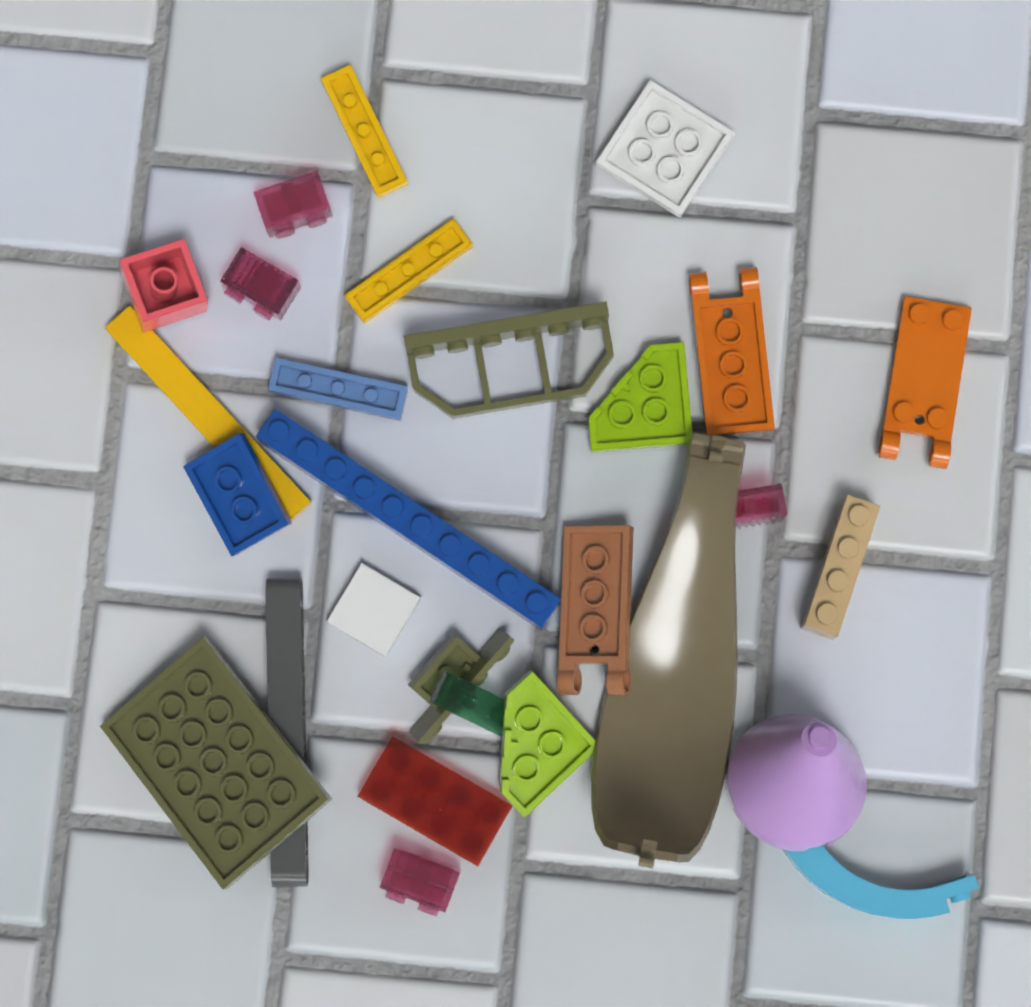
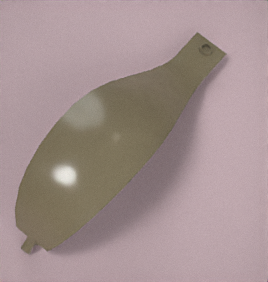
[591,433,746,869]

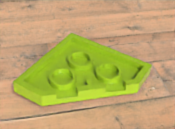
[588,342,693,453]
[499,670,595,818]

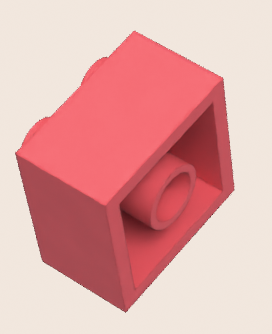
[119,239,208,333]

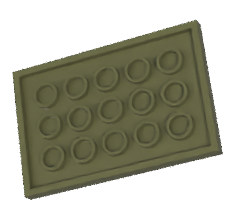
[100,637,332,890]

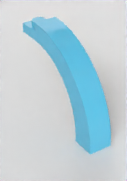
[782,845,979,919]

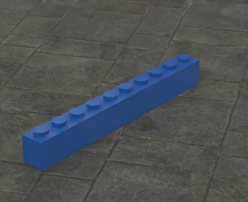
[255,409,561,631]

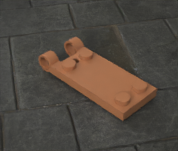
[557,525,634,696]

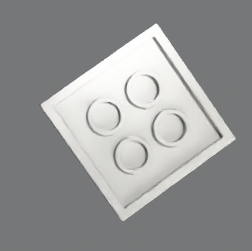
[596,80,735,218]

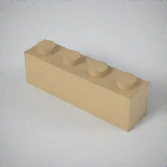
[800,495,880,640]

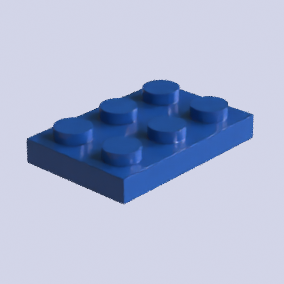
[183,433,292,557]

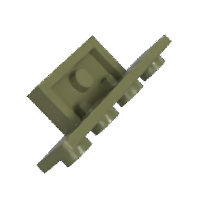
[408,629,514,744]

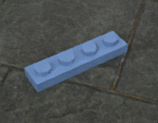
[268,357,408,421]

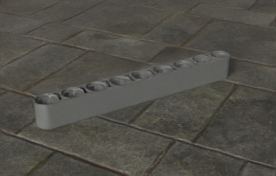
[266,577,309,887]

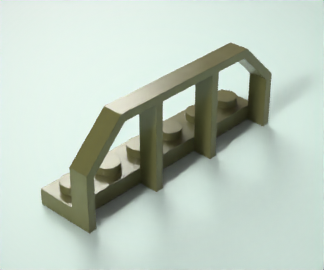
[403,301,614,419]

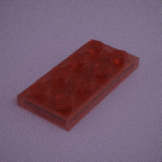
[357,736,513,867]

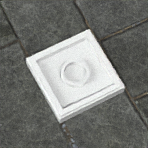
[326,563,421,657]

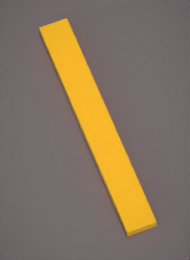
[105,306,312,521]

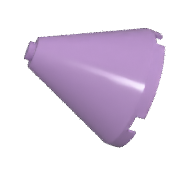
[726,714,867,851]

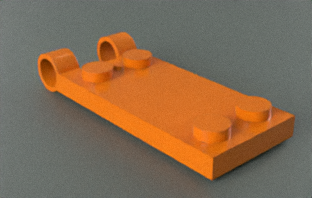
[689,267,775,436]
[878,296,972,469]

